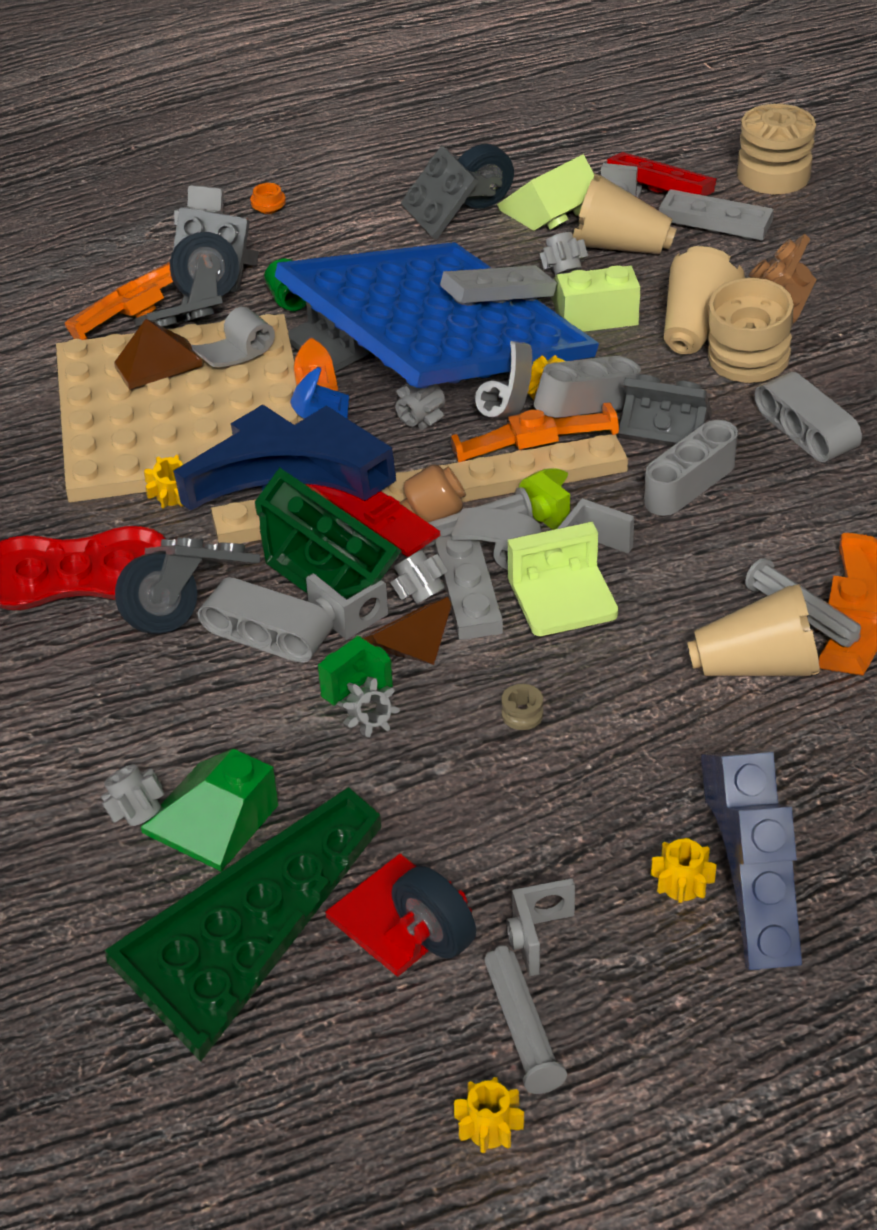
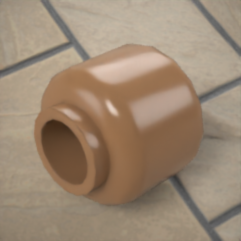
[400,464,466,522]

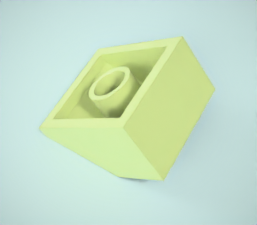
[497,154,594,231]
[551,265,640,332]

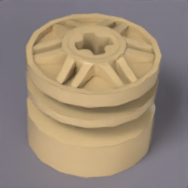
[737,104,816,194]
[708,278,794,383]

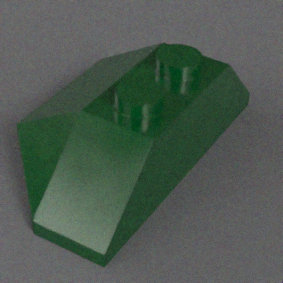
[254,467,401,600]

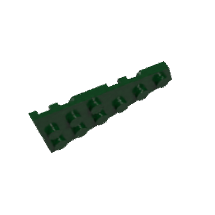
[104,787,381,1062]

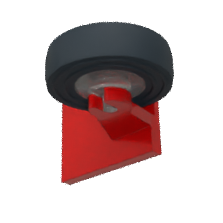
[325,853,476,977]

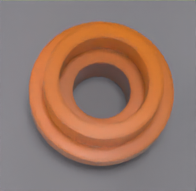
[250,183,286,214]

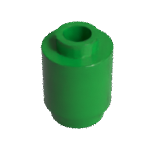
[264,258,306,311]

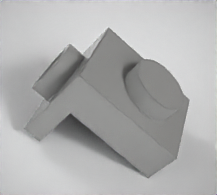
[174,185,224,225]

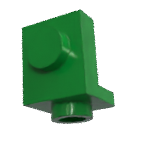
[318,635,393,706]

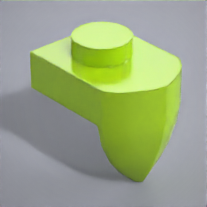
[519,468,570,530]

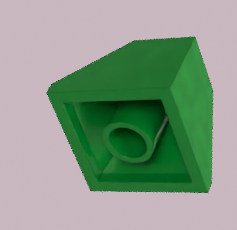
[141,748,279,872]

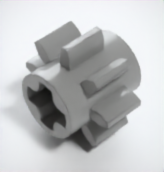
[540,232,588,276]
[396,383,445,430]
[390,549,448,604]
[337,677,400,737]
[101,764,165,826]

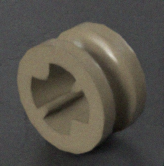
[501,684,543,730]

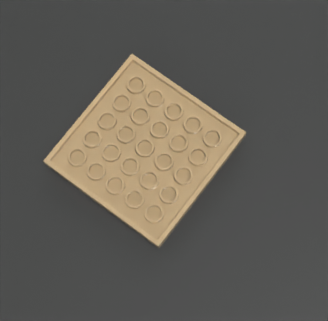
[56,314,305,502]

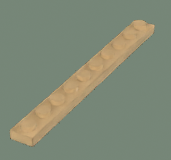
[211,434,628,544]

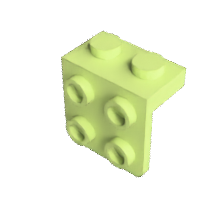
[508,522,618,636]

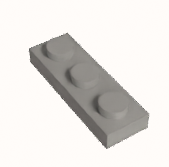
[659,189,774,240]
[440,265,557,306]
[435,536,503,640]

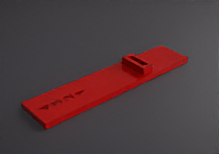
[305,484,441,557]

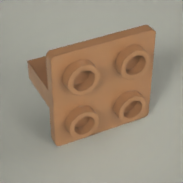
[749,234,817,323]

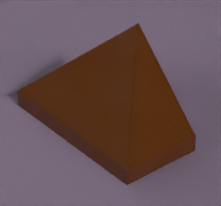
[114,319,203,390]
[362,597,452,665]

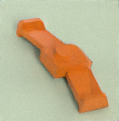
[65,254,205,340]
[451,402,619,462]
[819,533,877,676]

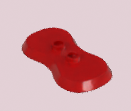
[0,526,165,610]

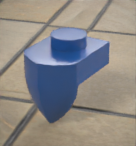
[290,367,349,418]

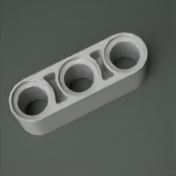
[533,356,641,418]
[754,372,862,462]
[644,420,738,516]
[198,577,333,663]

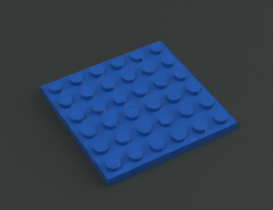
[275,242,599,388]

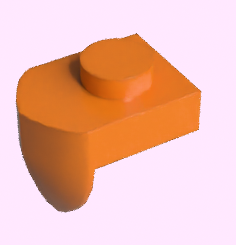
[294,338,338,392]

